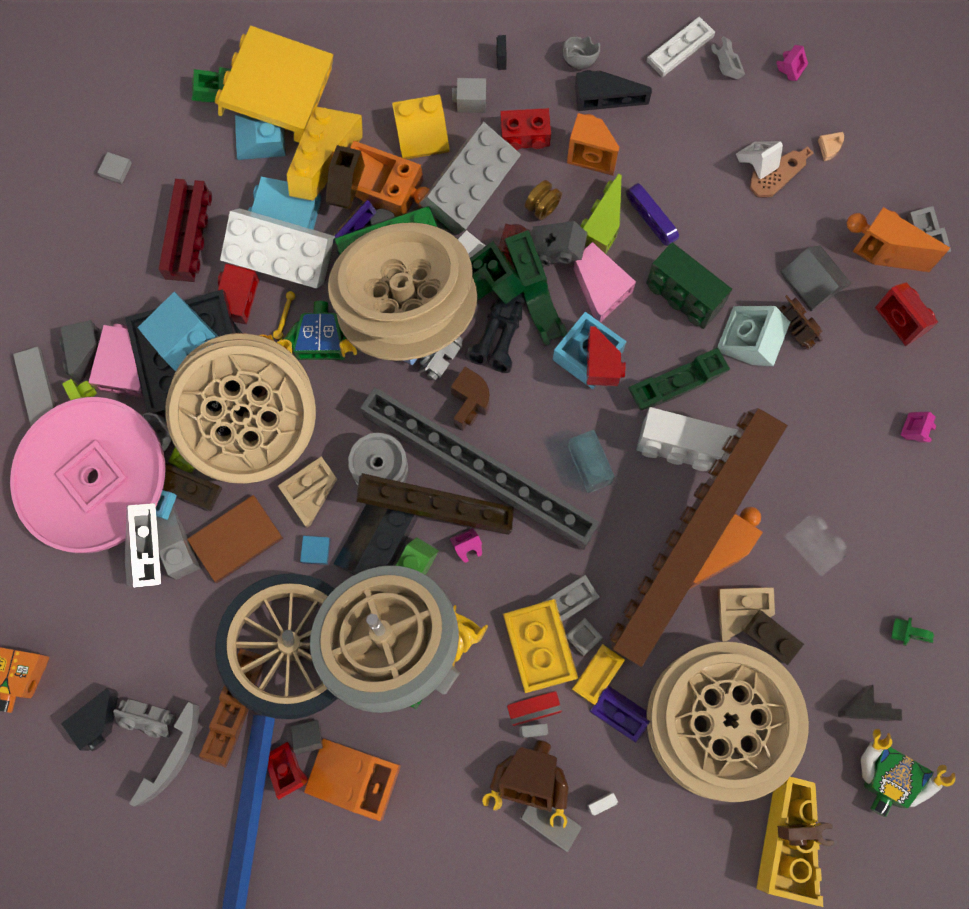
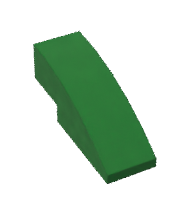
[192,67,231,102]

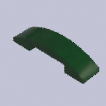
[628,348,730,411]

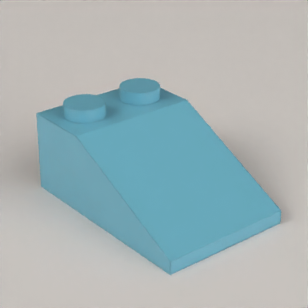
[137,292,218,371]

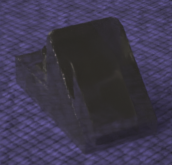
[838,685,902,722]

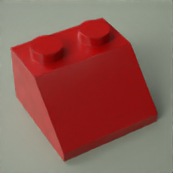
[875,282,938,346]

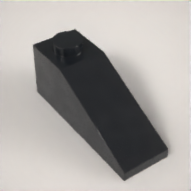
[575,70,652,111]

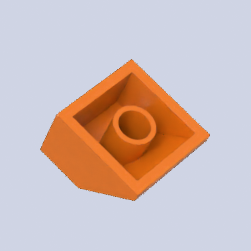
[567,113,620,176]

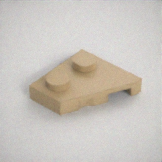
[278,456,337,528]
[718,587,775,641]

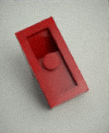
[267,742,308,799]

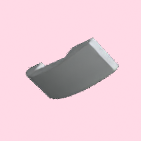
[129,702,200,807]

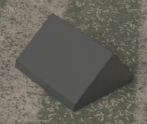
[781,245,851,311]

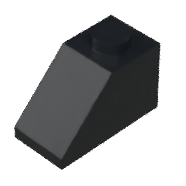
[61,688,118,751]

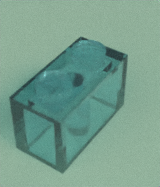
[568,430,615,493]

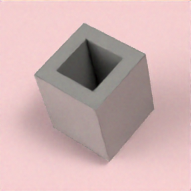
[452,78,486,113]

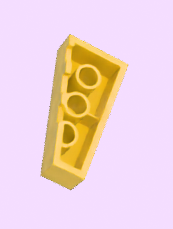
[287,106,363,201]
[756,777,823,907]

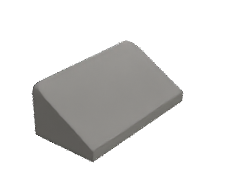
[520,806,582,852]

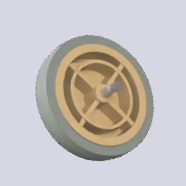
[310,566,459,713]

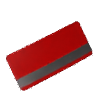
[507,691,562,726]

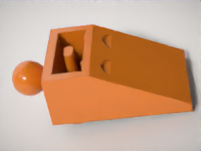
[350,141,430,217]
[846,207,950,272]
[689,507,763,590]

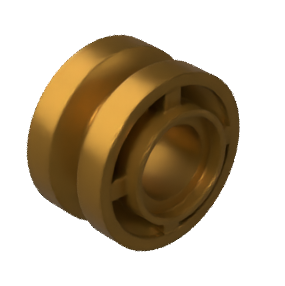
[525,180,562,220]

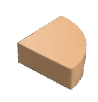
[818,132,844,161]

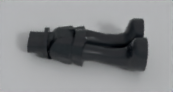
[465,292,525,373]

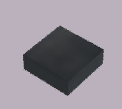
[496,35,507,70]

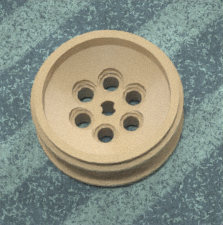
[166,333,316,483]

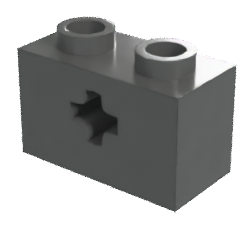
[531,221,587,266]

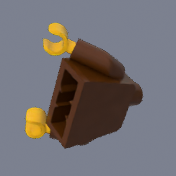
[482,740,569,829]

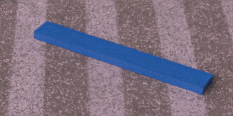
[222,715,275,909]

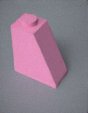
[573,242,636,323]
[88,324,144,398]

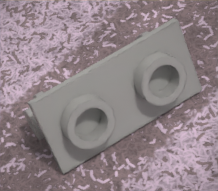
[418,336,463,381]
[113,699,175,738]

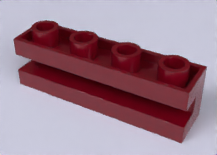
[158,178,212,282]

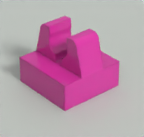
[776,45,808,81]
[900,412,936,443]
[450,528,482,563]

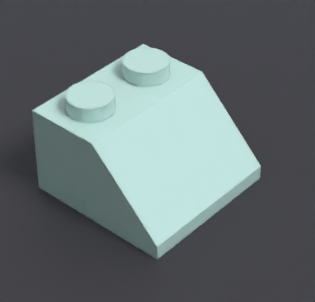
[717,306,790,366]

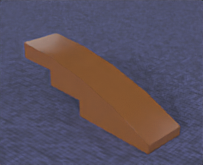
[199,648,265,768]

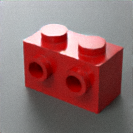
[500,108,551,150]

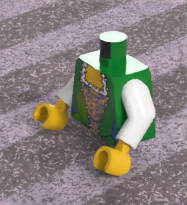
[860,729,955,817]

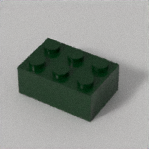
[646,242,732,329]

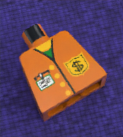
[0,648,49,713]

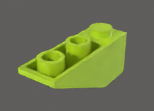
[580,173,622,254]

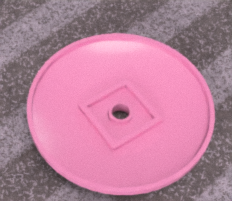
[10,397,165,553]

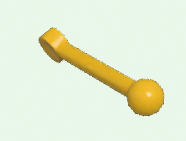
[273,291,295,341]

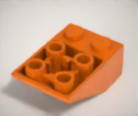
[304,738,401,821]

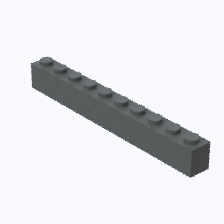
[360,387,600,550]

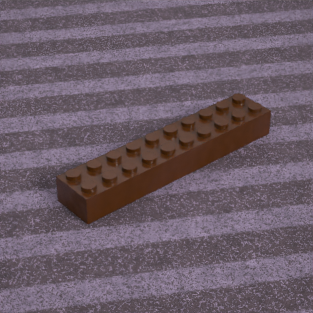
[609,408,788,667]

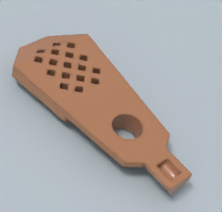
[750,146,814,198]

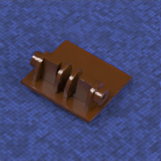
[778,295,823,350]

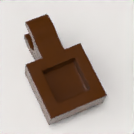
[777,822,834,846]

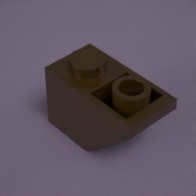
[326,145,365,209]

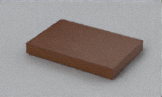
[187,495,283,583]

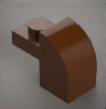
[451,366,490,431]

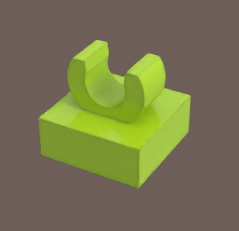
[62,379,97,400]

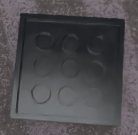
[125,289,240,415]

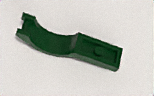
[504,230,567,346]

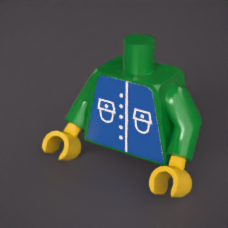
[277,301,357,360]

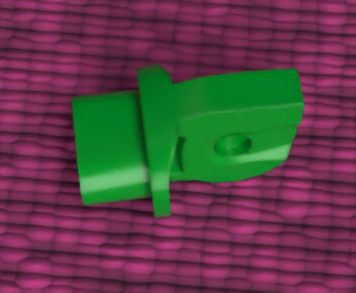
[891,617,935,646]

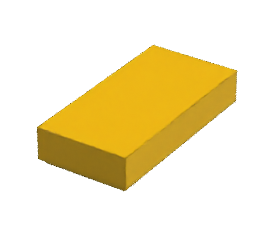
[572,644,625,705]

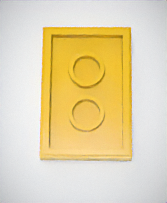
[503,599,578,693]

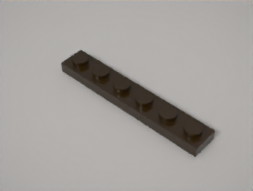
[356,473,514,535]

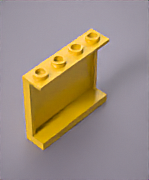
[215,25,334,143]

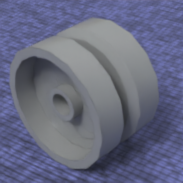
[348,433,409,486]

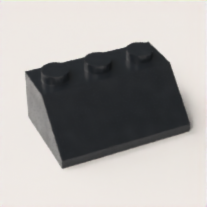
[334,504,417,575]

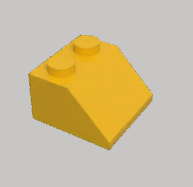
[392,94,450,159]

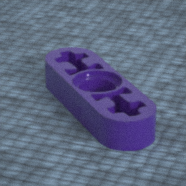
[626,183,679,246]

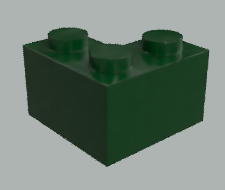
[470,241,526,304]

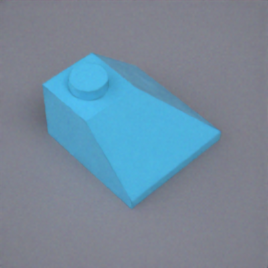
[235,114,286,160]

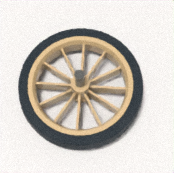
[215,574,338,719]

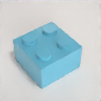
[553,312,627,389]

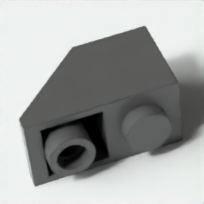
[59,320,100,382]

